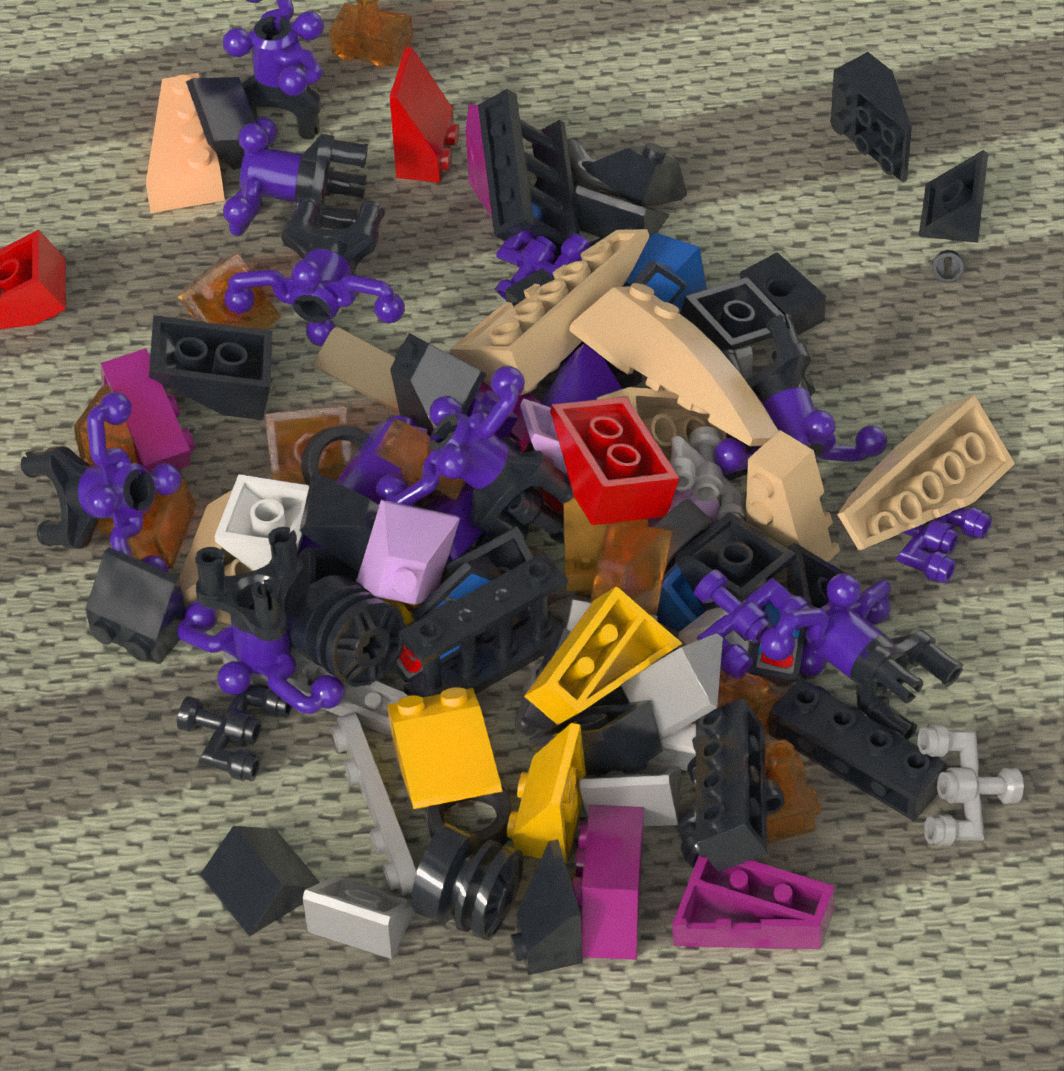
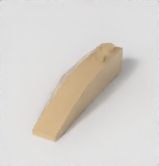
[450,229,650,395]
[569,283,778,446]
[837,395,1015,550]

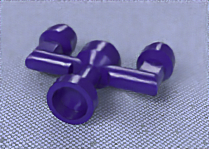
[495,230,591,300]
[897,507,992,584]
[694,570,810,679]

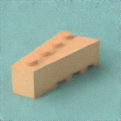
[146,73,225,213]

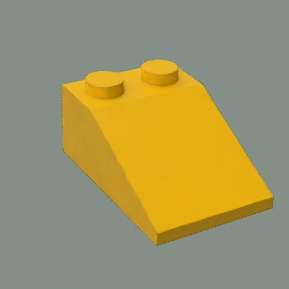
[387,687,502,809]
[507,723,586,863]

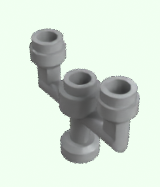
[669,426,746,522]
[918,725,1024,846]

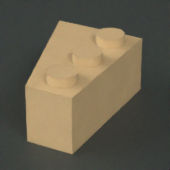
[746,430,840,562]

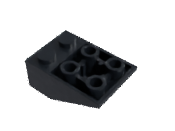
[830,52,912,182]

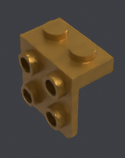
[563,497,650,595]

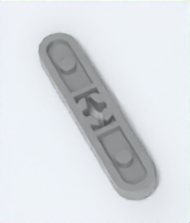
[221,647,408,735]
[331,712,416,897]

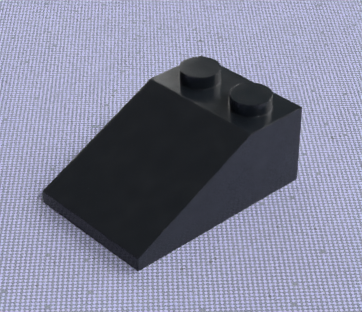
[148,315,272,420]

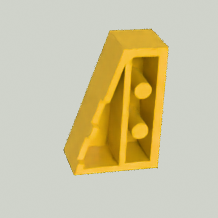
[524,586,683,725]

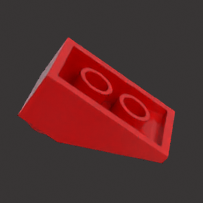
[389,47,460,183]
[0,229,66,329]
[550,397,679,526]

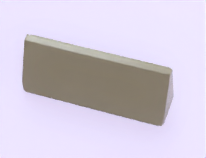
[312,326,399,413]

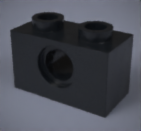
[740,252,826,336]

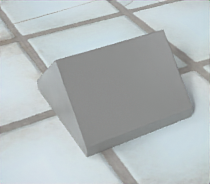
[621,633,723,741]
[579,767,681,827]
[303,875,415,959]

